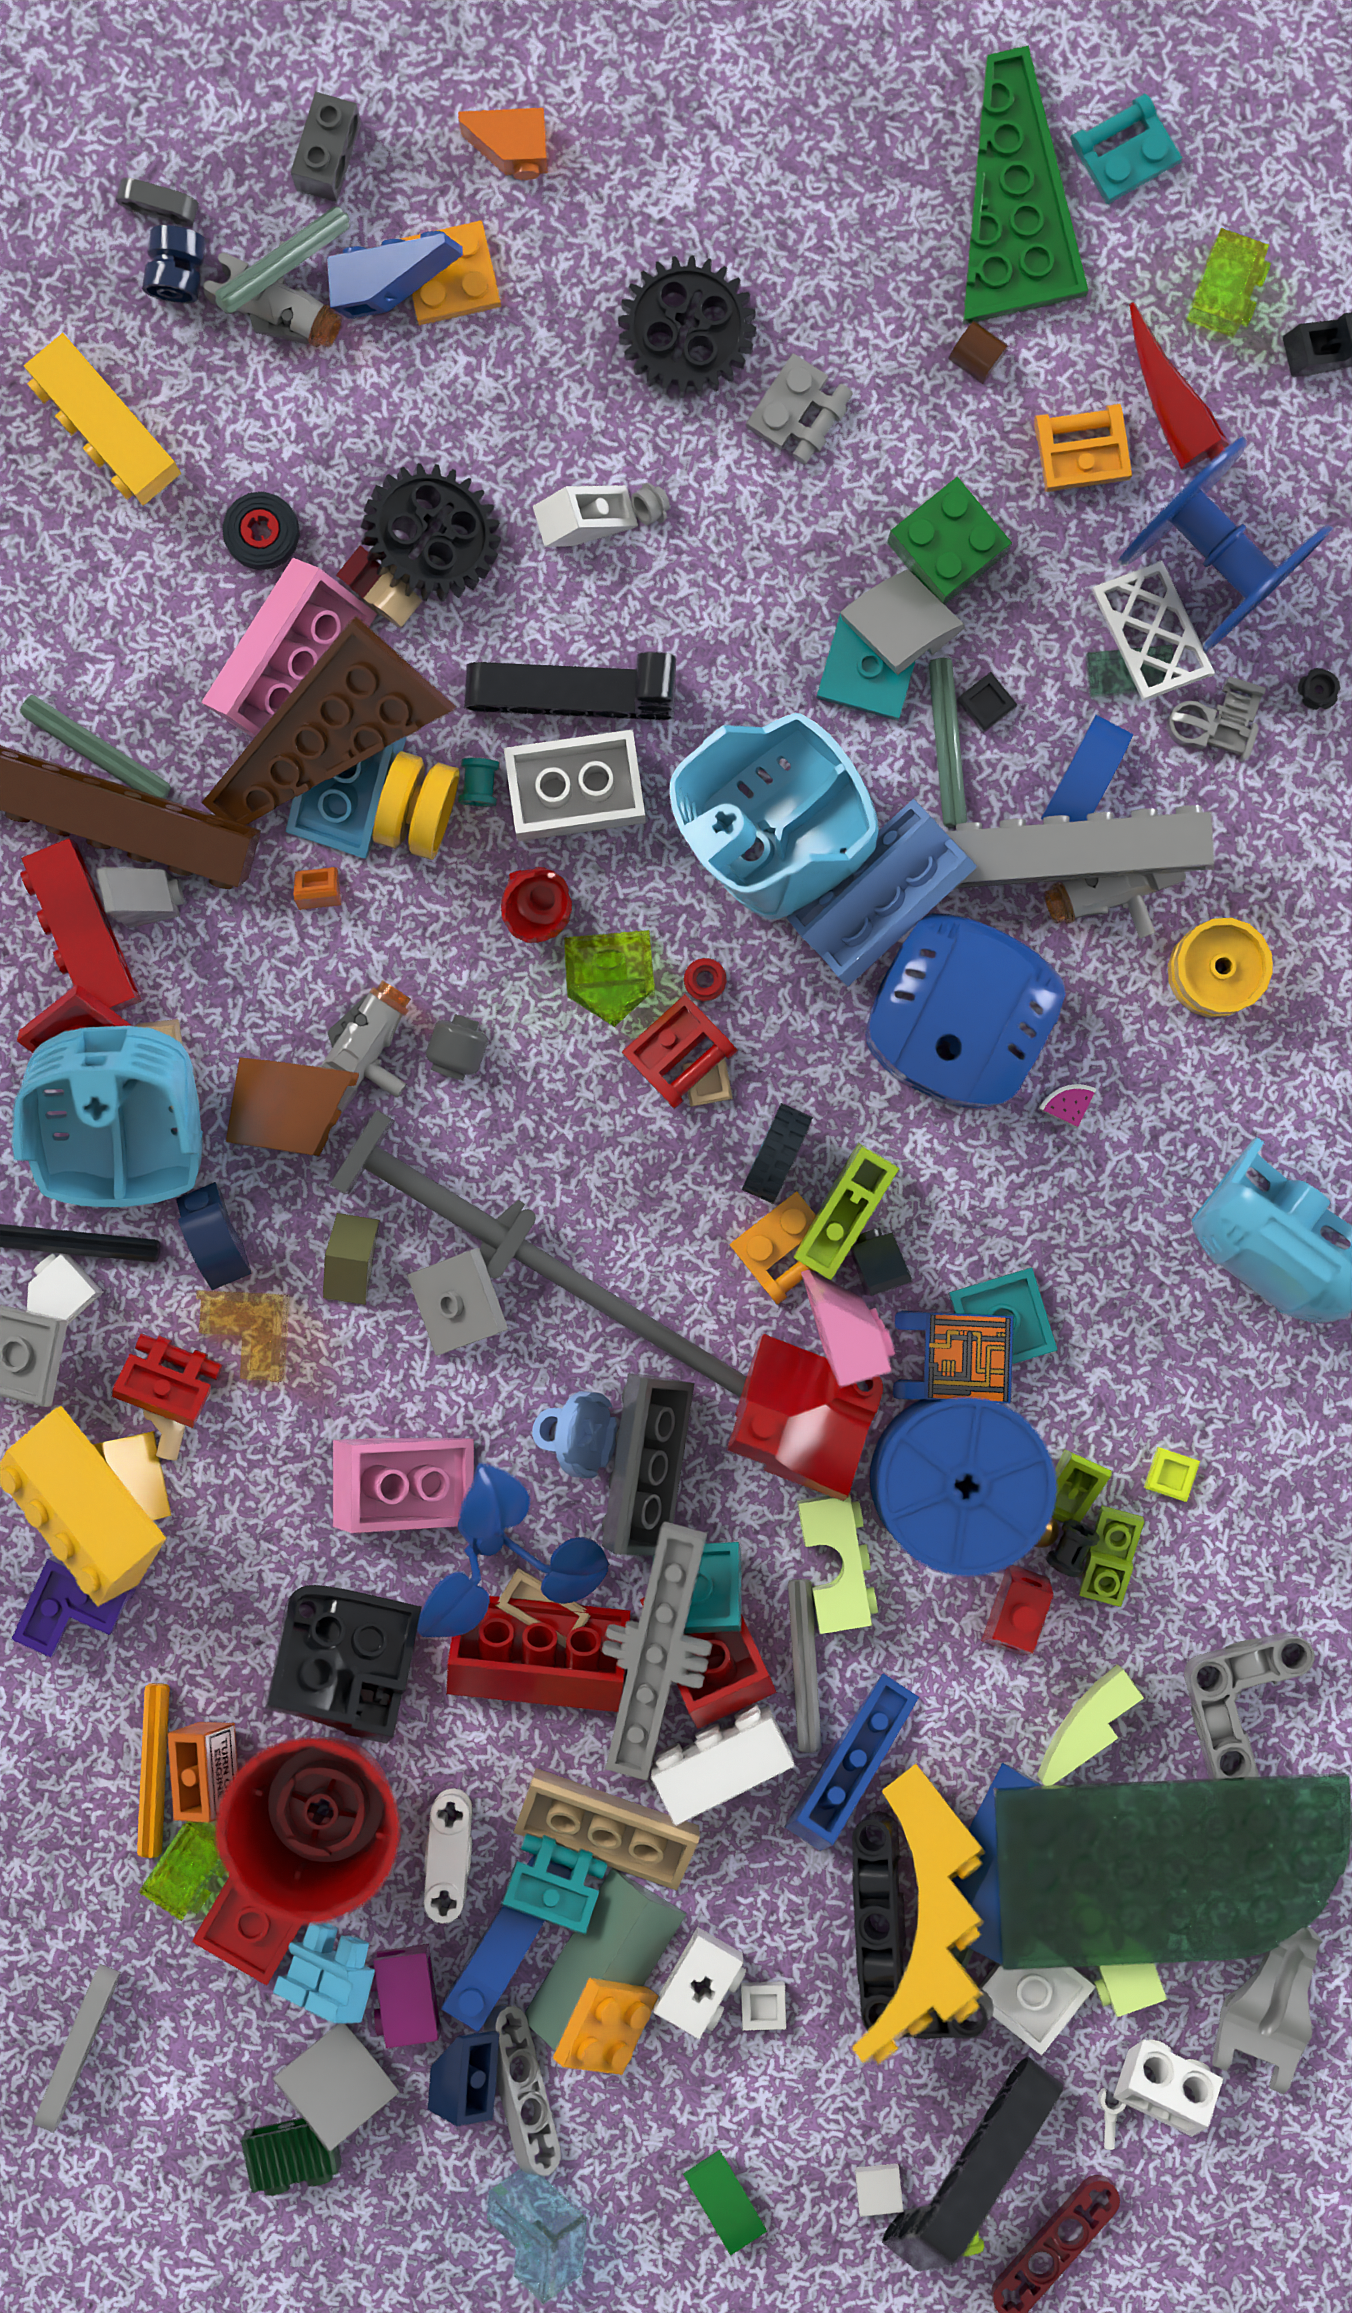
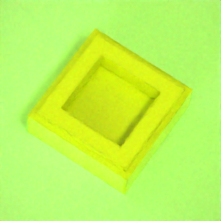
[1144,1447,1200,1502]

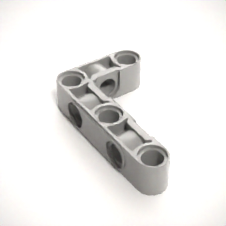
[1184,1632,1315,1870]

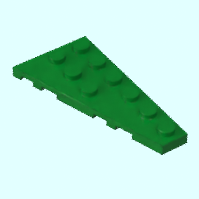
[962,45,1089,325]

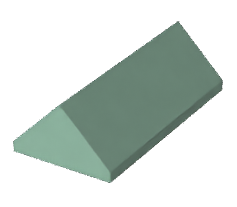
[525,1868,686,2051]

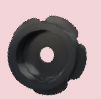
[1298,668,1340,710]

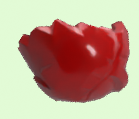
[501,867,572,943]

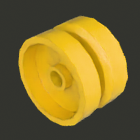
[373,751,460,860]
[1168,918,1273,1018]

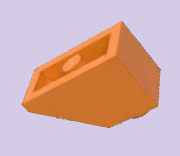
[458,107,548,180]

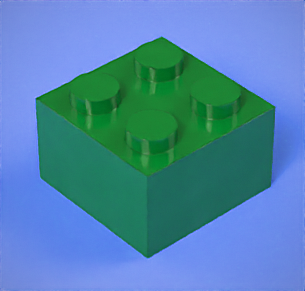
[887,476,1012,605]

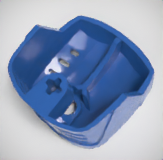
[865,913,1065,1109]

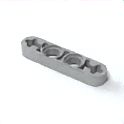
[33,1964,121,2133]
[483,2005,561,2176]

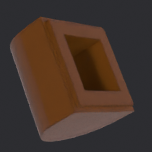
[949,321,1009,384]

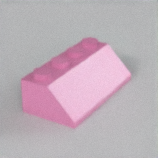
[201,558,377,738]

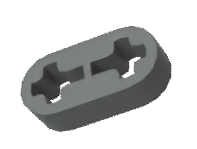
[116,178,199,227]

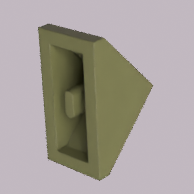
[323,1213,380,1305]

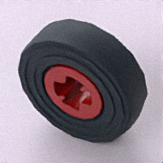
[222,491,300,570]

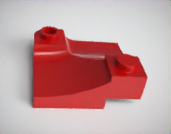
[727,1334,883,1501]

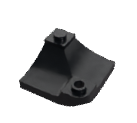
[265,1585,422,1744]

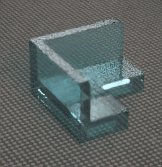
[487,2169,587,2305]

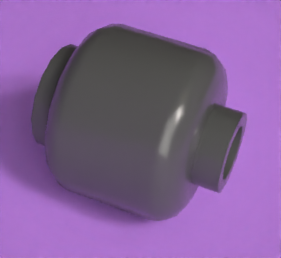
[426,1014,488,1081]

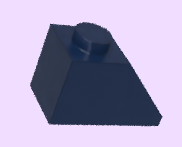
[427,2030,500,2127]

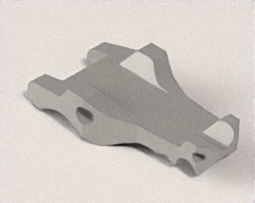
[1212,1919,1323,2094]

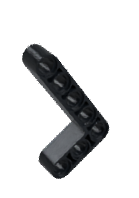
[464,652,676,720]
[882,2056,1063,2271]

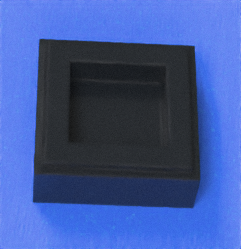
[956,672,1017,733]

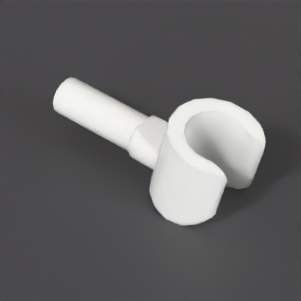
[1098,2088,1126,2150]

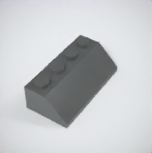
[602,1373,695,1556]

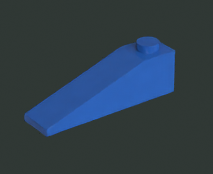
[784,1673,919,1851]
[441,1855,572,2032]

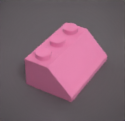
[801,1270,895,1387]

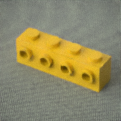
[23,332,182,506]

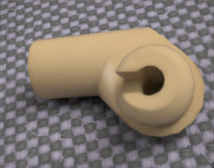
[143,1409,185,1461]

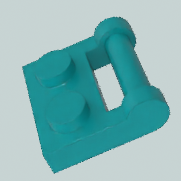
[1070,93,1182,205]

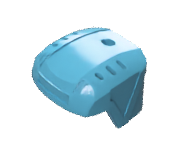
[670,713,879,920]
[12,1026,203,1207]
[1192,1137,1352,1324]

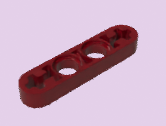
[991,2175,1120,2313]

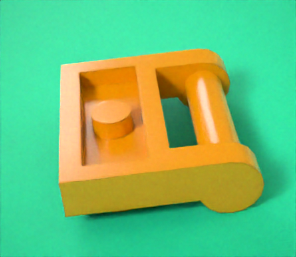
[1034,404,1132,492]
[729,1191,816,1305]

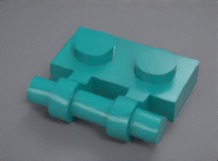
[501,1833,608,1935]

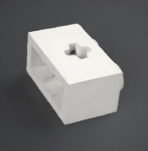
[654,1927,746,2039]

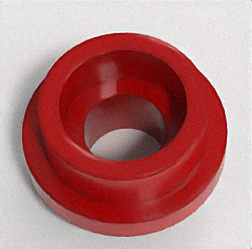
[684,958,727,1001]

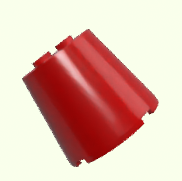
[216,1737,400,1924]

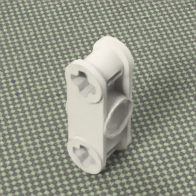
[424,1788,472,1923]

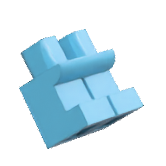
[273,1922,375,2023]

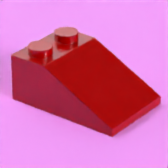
[640,1597,777,1729]

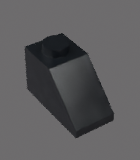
[850,1227,913,1296]

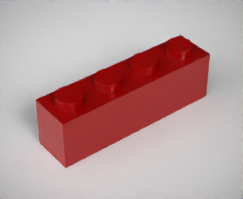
[20,838,142,1012]

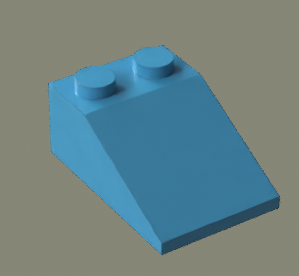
[285,736,407,859]

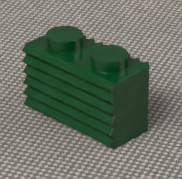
[241,2117,342,2196]

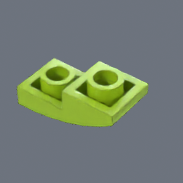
[1079,1505,1144,1607]

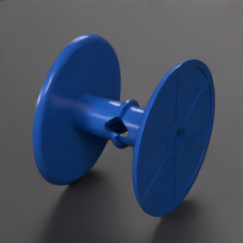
[1117,436,1334,654]
[869,1397,1056,1576]

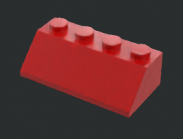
[446,1596,631,1712]

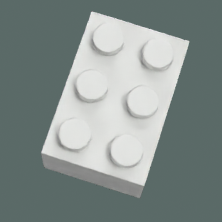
[504,729,646,841]
[651,1704,795,1826]

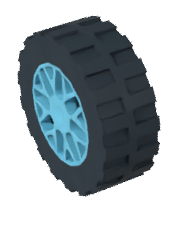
[742,1103,813,1204]

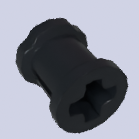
[1046,1519,1100,1577]

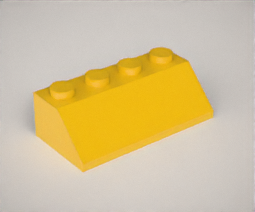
[0,1406,167,1607]

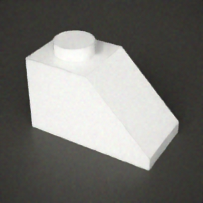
[533,485,638,547]
[27,1254,104,1325]

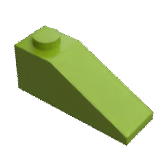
[794,1142,900,1280]

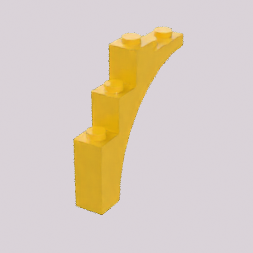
[852,1764,986,2065]

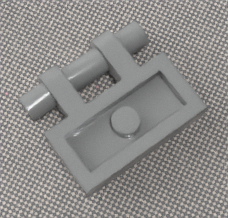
[746,353,853,464]

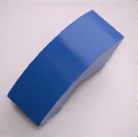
[1041,715,1134,822]

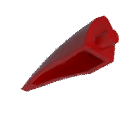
[1129,302,1230,470]

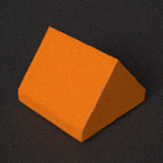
[293,867,341,910]

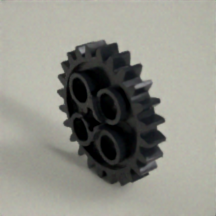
[618,255,756,398]
[360,463,501,602]

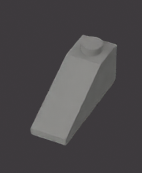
[96,867,184,928]

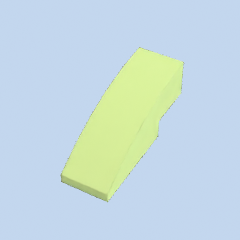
[1037,1664,1144,1789]

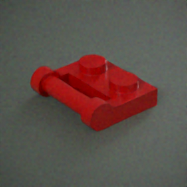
[622,994,738,1109]

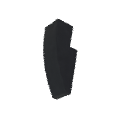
[1282,312,1352,378]

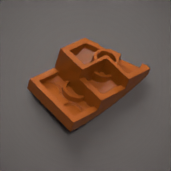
[226,1057,359,1156]

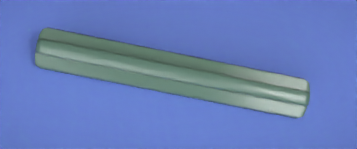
[215,207,350,314]
[928,658,967,828]
[20,695,171,799]

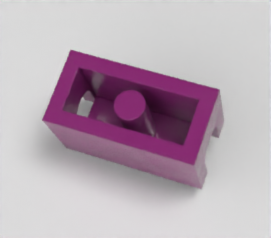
[368,1944,441,2049]

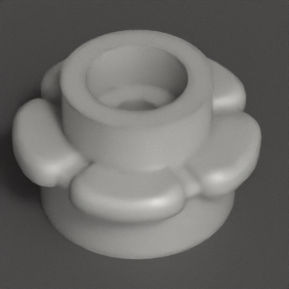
[631,483,670,525]

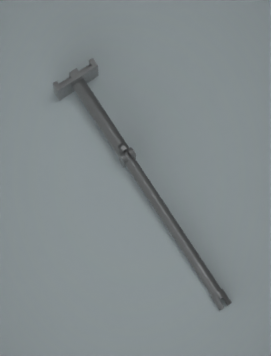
[330,1110,747,1397]

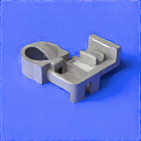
[1167,676,1266,762]

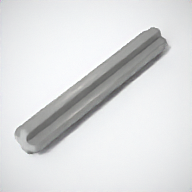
[788,1578,822,1753]

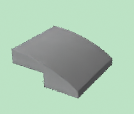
[840,570,965,675]
[272,2023,400,2151]

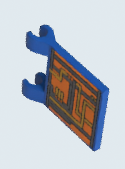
[893,1310,1014,1404]

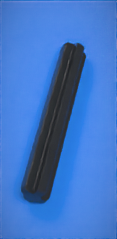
[0,1224,160,1262]

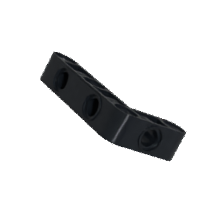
[852,1811,994,2039]

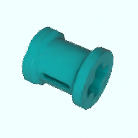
[458,758,500,807]

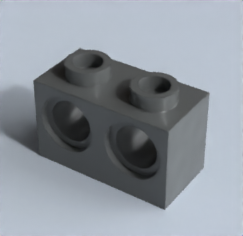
[290,91,362,202]

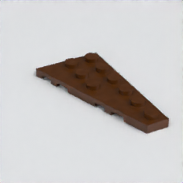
[201,616,456,825]

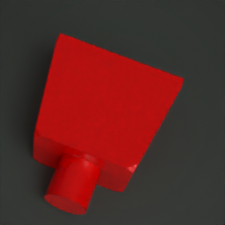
[981,1565,1054,1656]

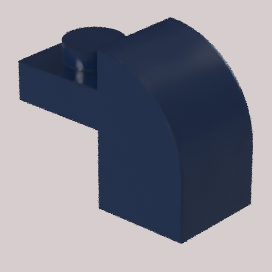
[176,1182,252,1290]

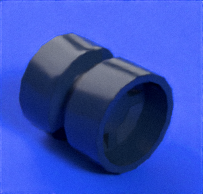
[142,225,206,304]

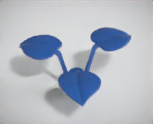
[417,1463,610,1638]

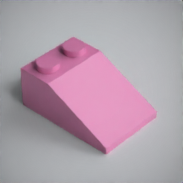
[333,1438,474,1533]

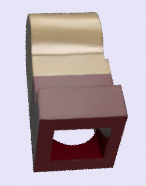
[336,545,422,629]

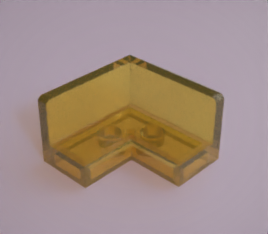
[196,1290,290,1382]

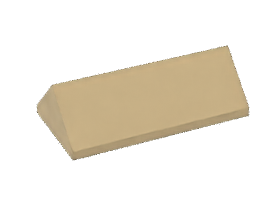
[513,1768,700,1890]

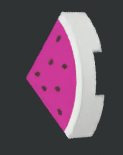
[1038,1084,1096,1128]

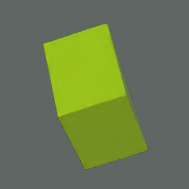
[1052,1449,1112,1523]

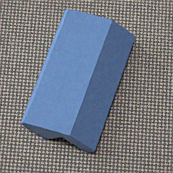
[786,798,977,987]

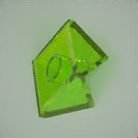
[564,930,655,1027]

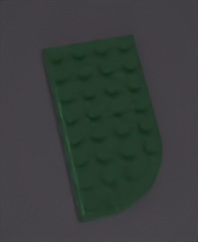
[994,1773,1352,1970]

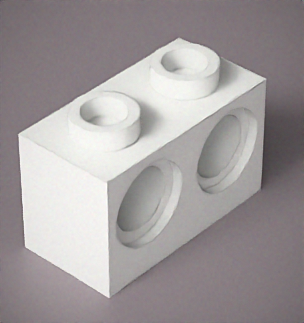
[1113,2039,1223,2137]

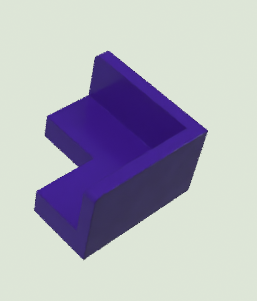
[11,1556,136,1657]

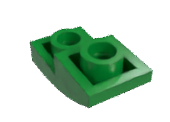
[683,2149,767,2256]

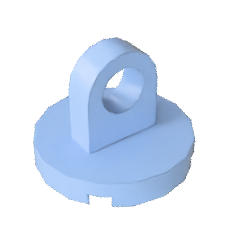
[532,1391,618,1478]

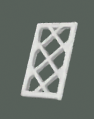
[1092,561,1215,701]

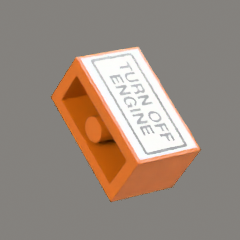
[167,1722,238,1822]

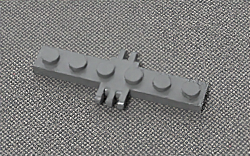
[602,1522,712,1781]

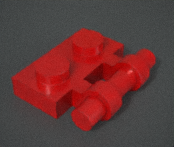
[112,1333,222,1428]

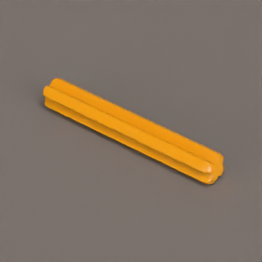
[137,1683,170,1858]

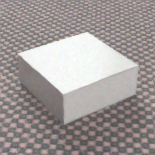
[741,1981,786,2030]
[855,2163,903,2216]

